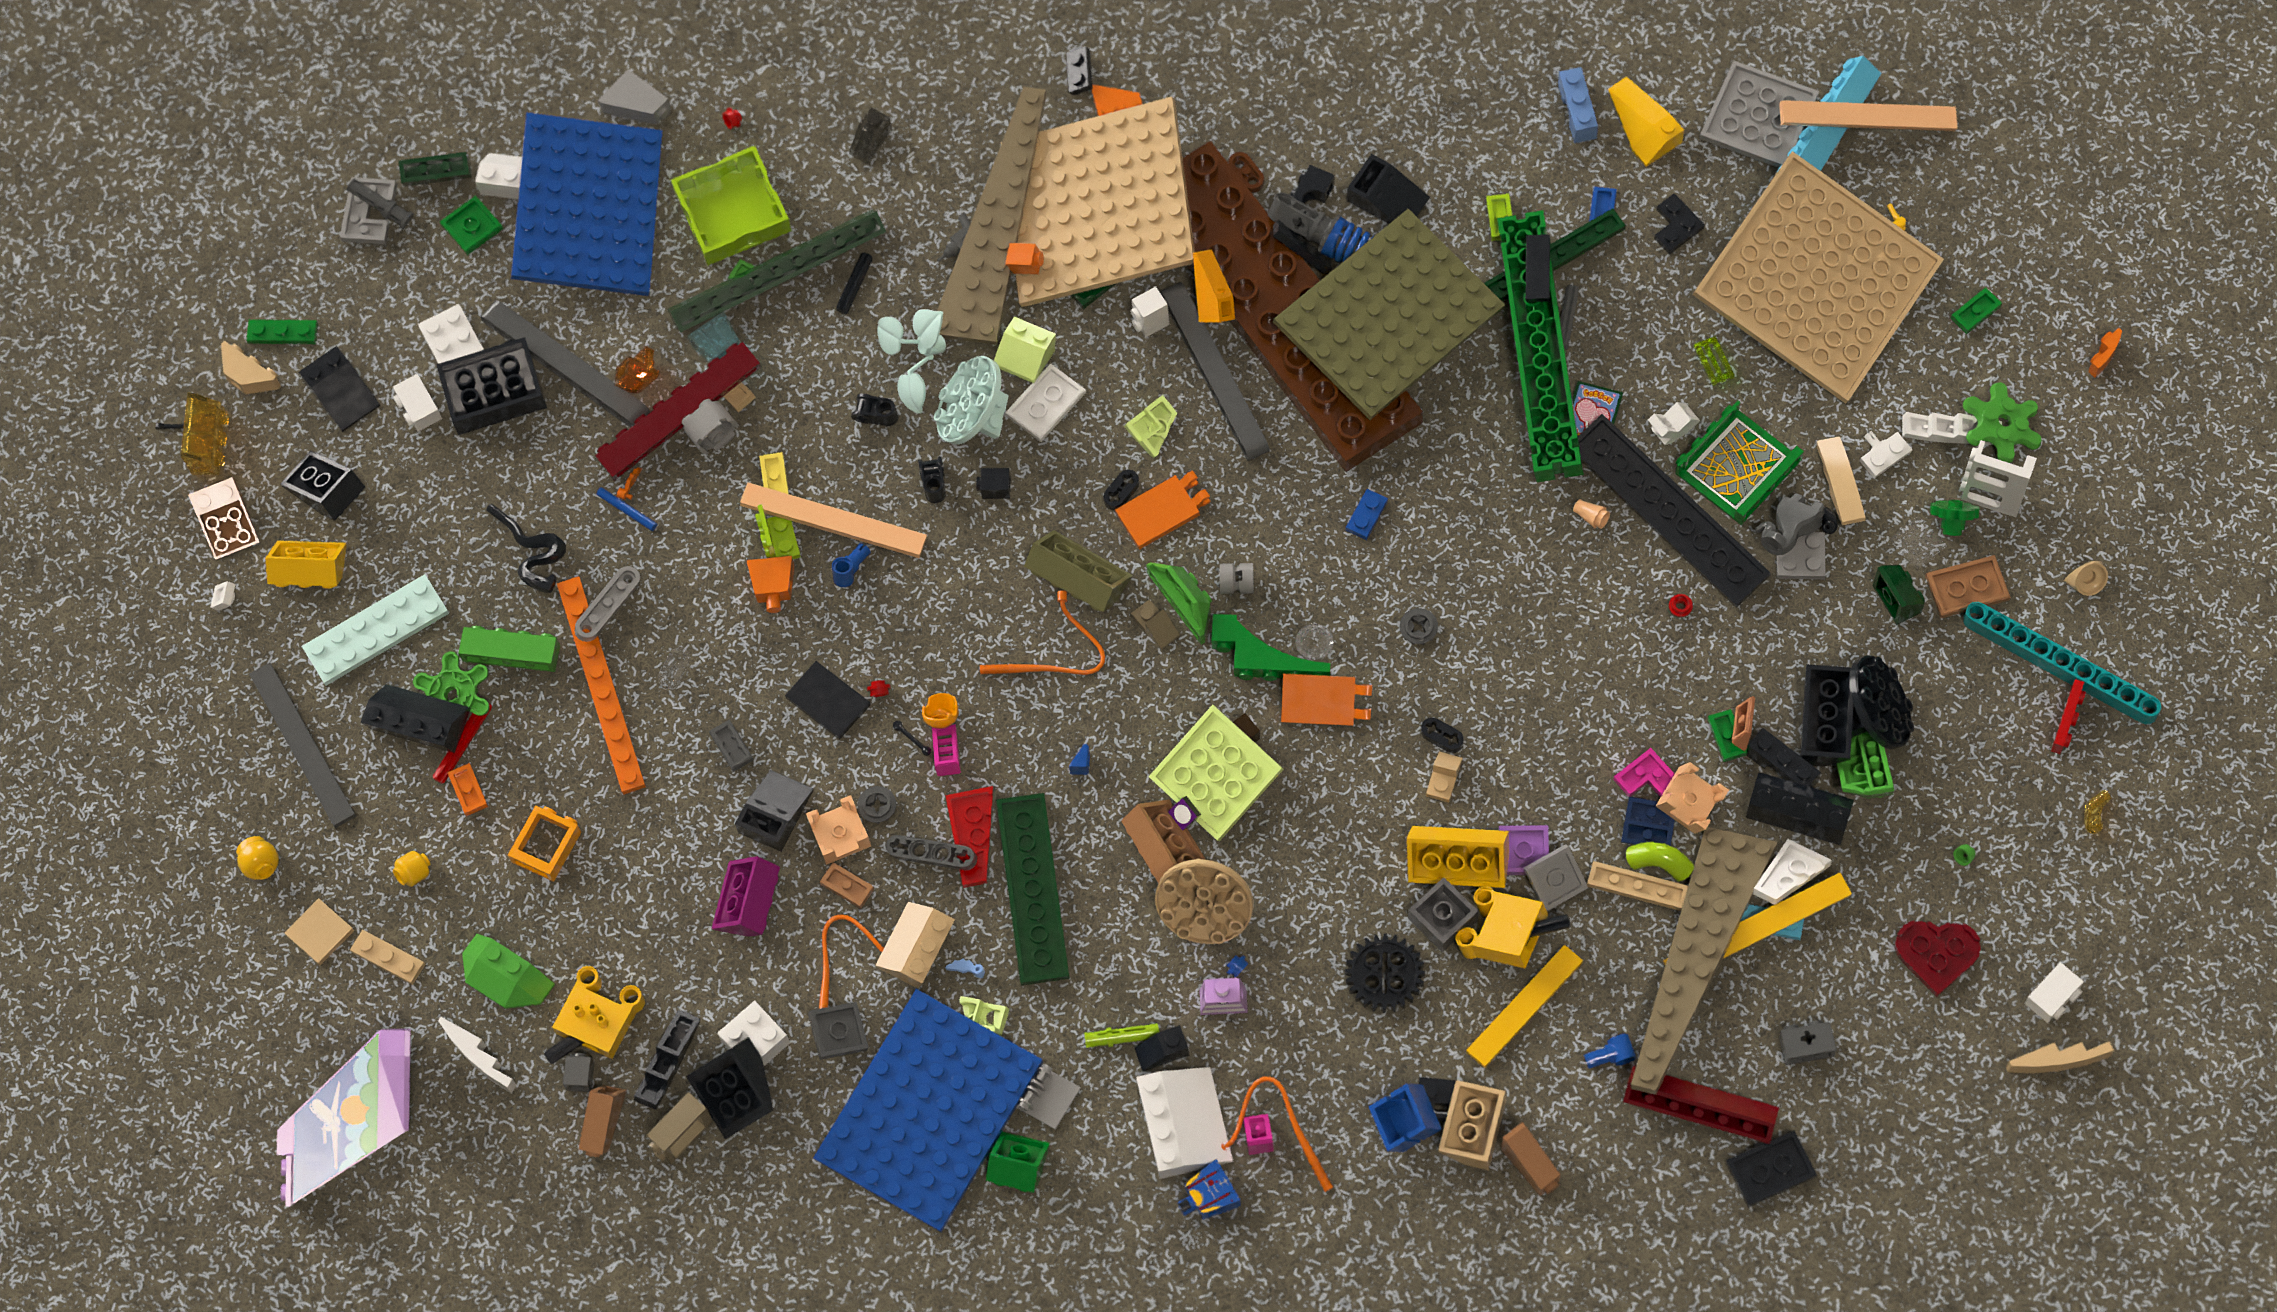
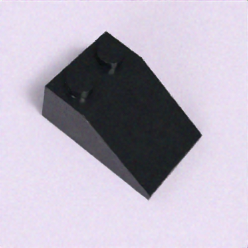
[299,346,380,432]
[280,451,365,521]

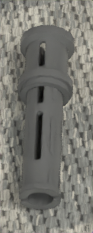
[346,178,414,230]

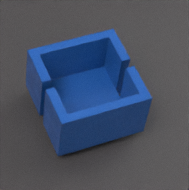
[1369,1083,1442,1152]

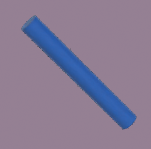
[596,487,657,531]

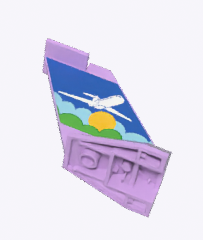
[277,1029,411,1206]

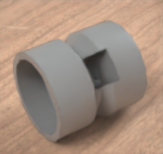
[1220,563,1254,594]

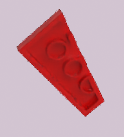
[945,786,994,888]

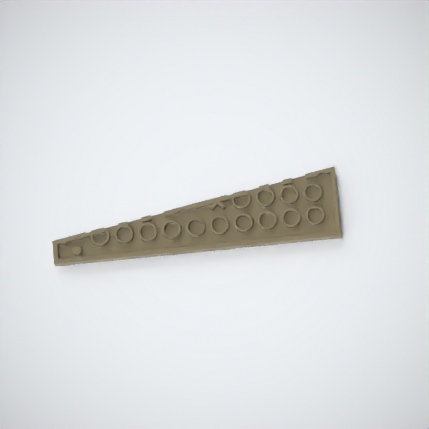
[937,87,1047,345]
[1631,827,1778,1094]

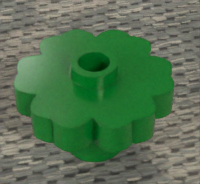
[1930,500,1980,536]

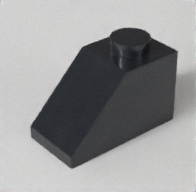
[1134,1025,1189,1072]

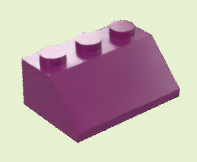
[711,856,780,937]

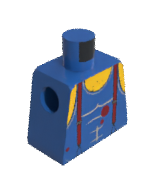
[1177,1159,1241,1219]

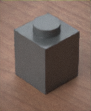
[563,1053,594,1092]

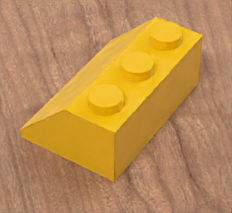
[265,541,347,589]

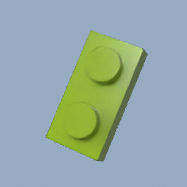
[1486,194,1512,241]

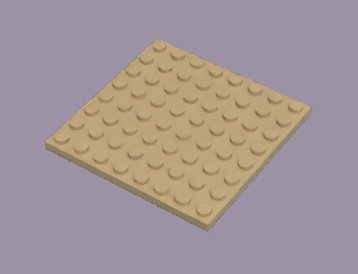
[1001,97,1195,307]
[1692,151,1944,404]

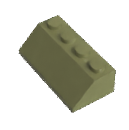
[1024,530,1133,612]

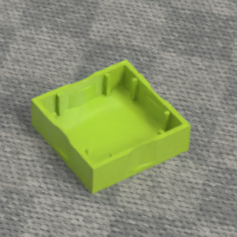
[671,146,792,265]

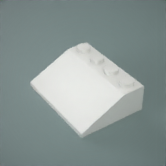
[1136,1067,1233,1179]

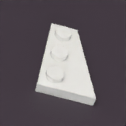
[1753,839,1832,905]

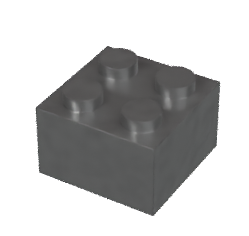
[1408,877,1478,953]

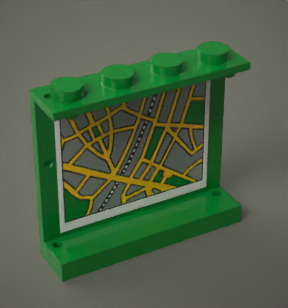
[1675,401,1804,525]

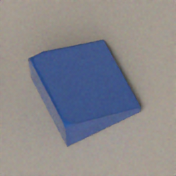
[1069,744,1090,775]

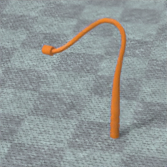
[980,590,1105,675]
[818,915,884,1009]
[1221,1076,1333,1192]

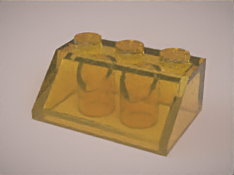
[181,392,229,475]

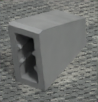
[598,69,671,125]

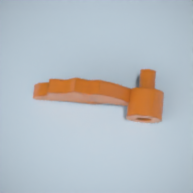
[617,467,642,500]

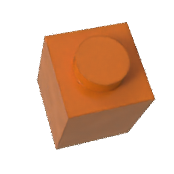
[1005,243,1044,275]

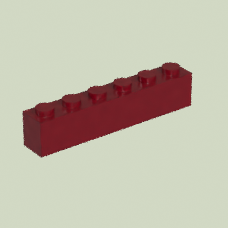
[1623,1066,1779,1144]

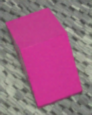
[1244,1114,1274,1155]

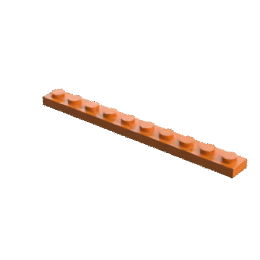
[557,576,646,795]

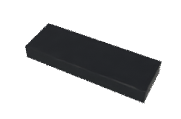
[1273,220,1332,275]
[1526,234,1550,303]

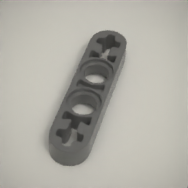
[886,835,977,870]

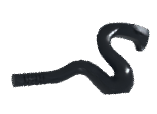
[486,504,566,593]

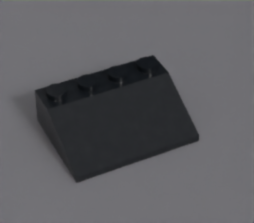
[436,337,547,435]

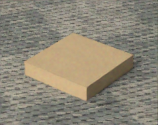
[285,898,354,965]

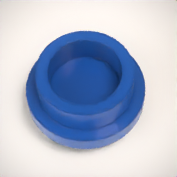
[1226,955,1249,977]

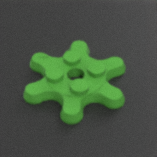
[1963,382,2042,463]
[413,651,489,716]

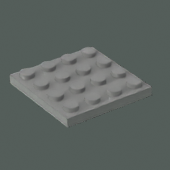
[1700,61,1819,168]

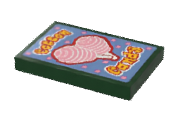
[1573,381,1623,436]

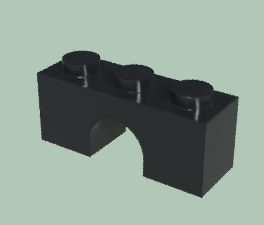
[1290,165,1335,239]
[1747,728,1821,788]

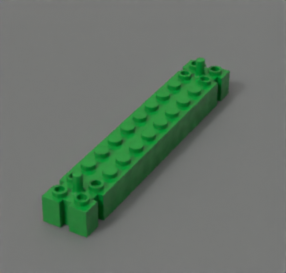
[1497,210,1584,483]

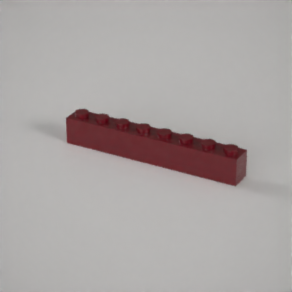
[595,341,761,481]

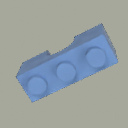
[1558,67,1598,143]

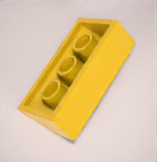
[1407,826,1509,888]

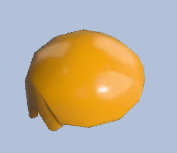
[922,693,959,729]

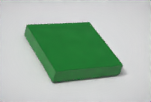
[440,195,504,256]

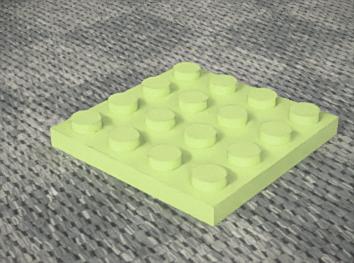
[1149,705,1284,842]

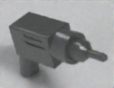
[937,212,971,262]

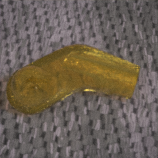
[2084,790,2112,834]

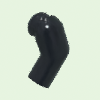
[1820,502,1838,534]

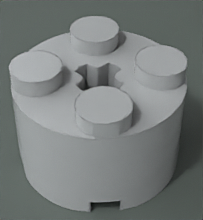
[682,399,738,454]

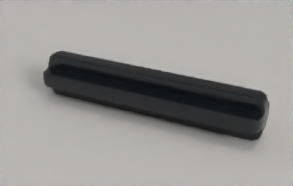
[836,252,873,315]

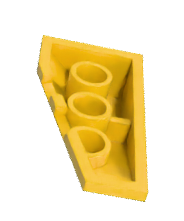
[1608,77,1684,167]

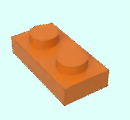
[447,763,488,816]

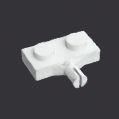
[1859,431,1912,478]

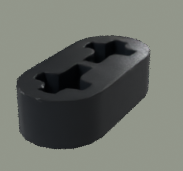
[1104,469,1139,510]
[1421,717,1464,753]

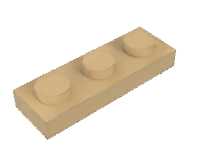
[350,930,426,985]

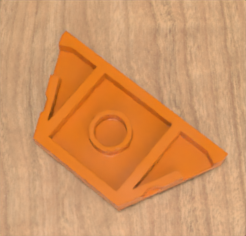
[1091,85,1142,116]

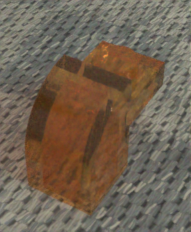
[614,346,660,393]

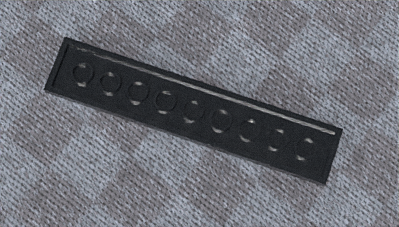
[1578,414,1771,608]

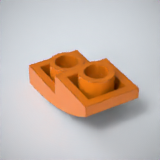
[2088,328,2122,378]

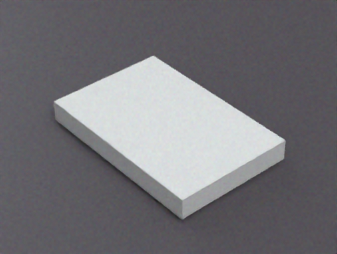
[1005,363,1086,442]

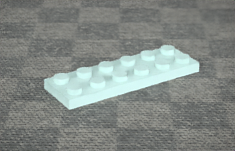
[302,574,449,686]

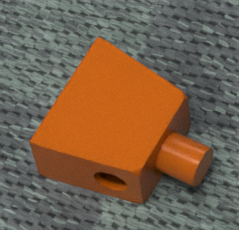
[747,556,795,613]

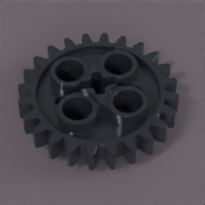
[1345,933,1425,1013]

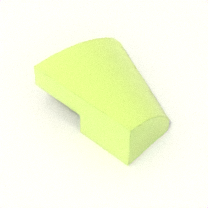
[1124,395,1177,458]
[959,996,1010,1036]

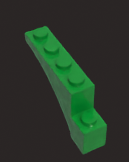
[1211,614,1331,681]

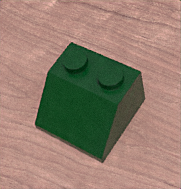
[1873,565,1925,625]

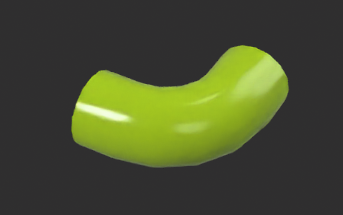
[1626,842,1694,881]

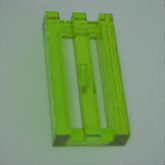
[1694,336,1735,386]

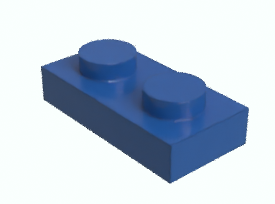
[1346,489,1388,540]

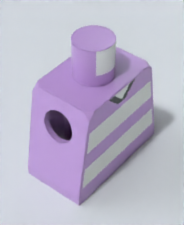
[1200,978,1247,1015]

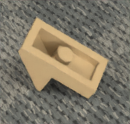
[1426,751,1463,803]

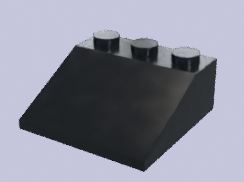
[686,1037,774,1139]

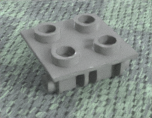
[1016,1064,1081,1129]

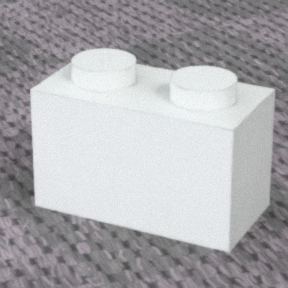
[1131,287,1169,338]
[393,374,442,432]
[2025,962,2084,1023]

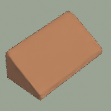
[1732,696,1755,751]

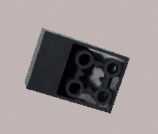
[1347,153,1430,224]
[735,770,814,852]

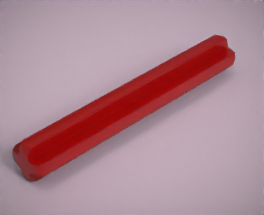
[433,704,492,784]

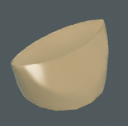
[2064,561,2108,596]

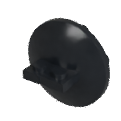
[1849,655,1914,749]

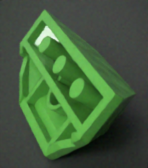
[1146,562,1212,645]
[1837,732,1894,799]
[462,934,555,1009]

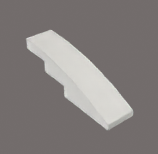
[1902,412,2002,445]
[438,1017,517,1094]

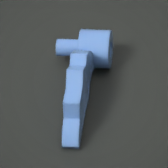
[946,958,985,978]

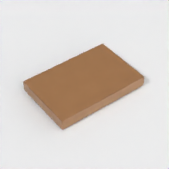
[1925,555,2011,618]

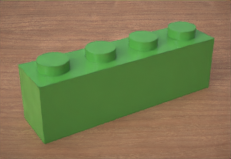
[458,626,560,672]

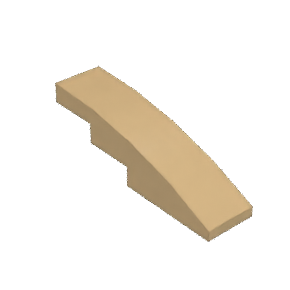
[1817,436,1866,525]
[2006,1042,2114,1073]

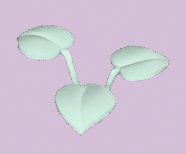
[877,309,946,413]

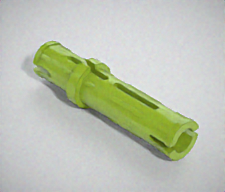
[1084,1023,1159,1048]

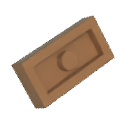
[820,862,874,909]

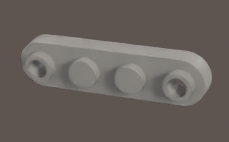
[574,566,640,642]

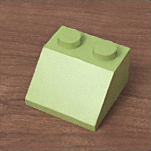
[994,317,1056,383]

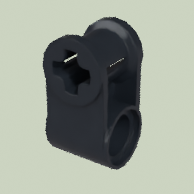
[851,393,899,426]
[918,456,946,503]

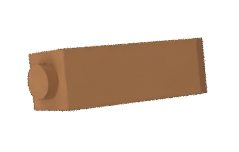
[579,1085,627,1157]
[1501,1122,1560,1196]

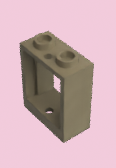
[647,1092,713,1164]

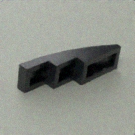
[634,1010,700,1110]

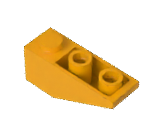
[1193,250,1235,323]

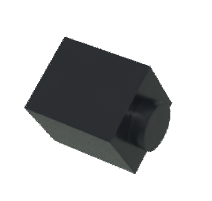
[976,468,1011,499]

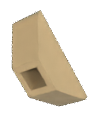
[221,341,281,394]

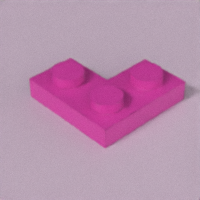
[1613,748,1675,797]

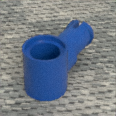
[832,543,871,587]
[1584,1034,1637,1069]

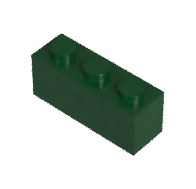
[398,152,472,187]

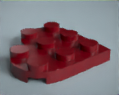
[1894,920,1981,997]

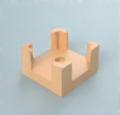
[1656,762,1729,834]
[806,795,871,865]

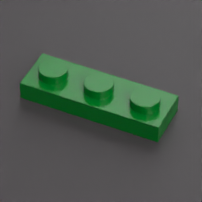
[246,319,318,344]

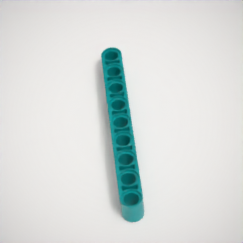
[1963,602,2161,724]

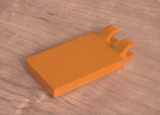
[1115,471,1211,550]
[1281,673,1372,726]

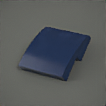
[1621,797,1675,846]

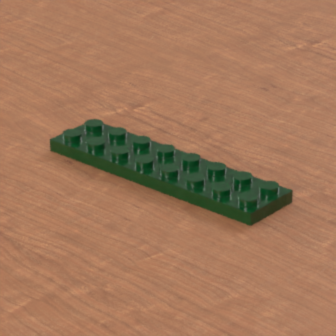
[996,793,1070,986]

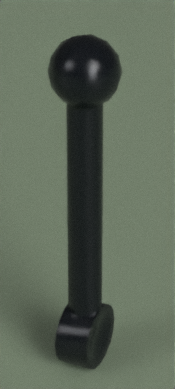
[155,422,204,431]
[893,721,931,756]

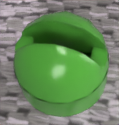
[1953,844,1976,866]

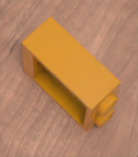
[508,805,581,882]

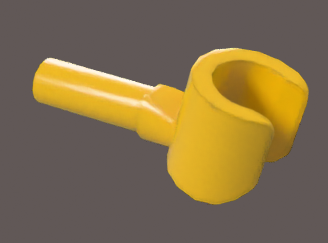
[1887,204,1906,230]

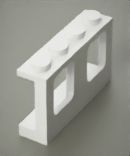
[1959,440,2037,517]

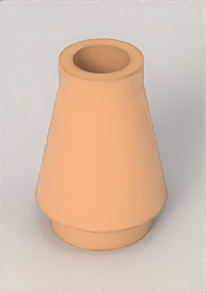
[1573,499,1610,529]

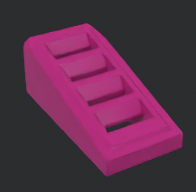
[932,724,961,776]

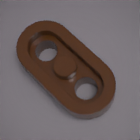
[1228,152,1264,193]

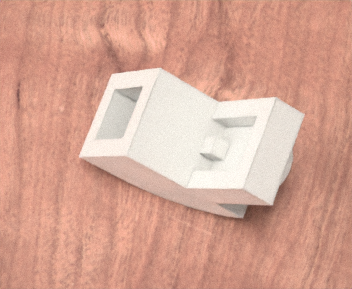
[1648,402,1700,445]

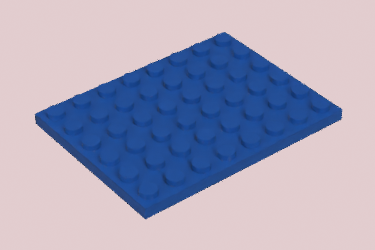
[511,112,662,296]
[813,989,1043,1232]

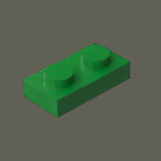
[1951,287,2002,334]
[1707,709,1747,762]

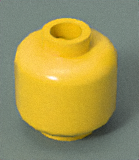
[393,851,430,887]

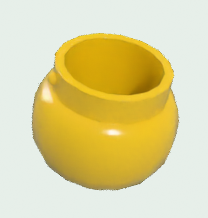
[236,836,279,880]

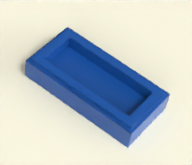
[1589,187,1617,222]

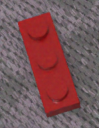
[2051,679,2086,754]

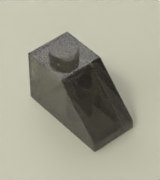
[849,107,893,164]

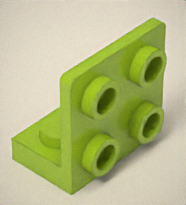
[755,504,801,559]

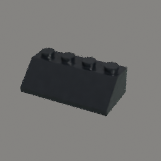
[1800,664,1853,767]
[360,684,471,753]
[1746,772,1854,846]

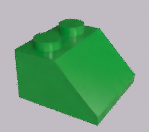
[986,1131,1050,1193]

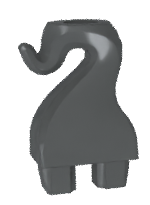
[1755,493,1825,555]

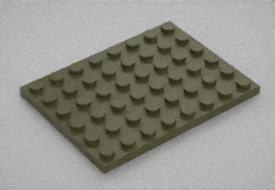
[1273,209,1505,420]

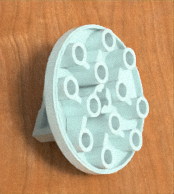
[934,356,1009,445]

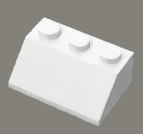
[475,153,522,199]

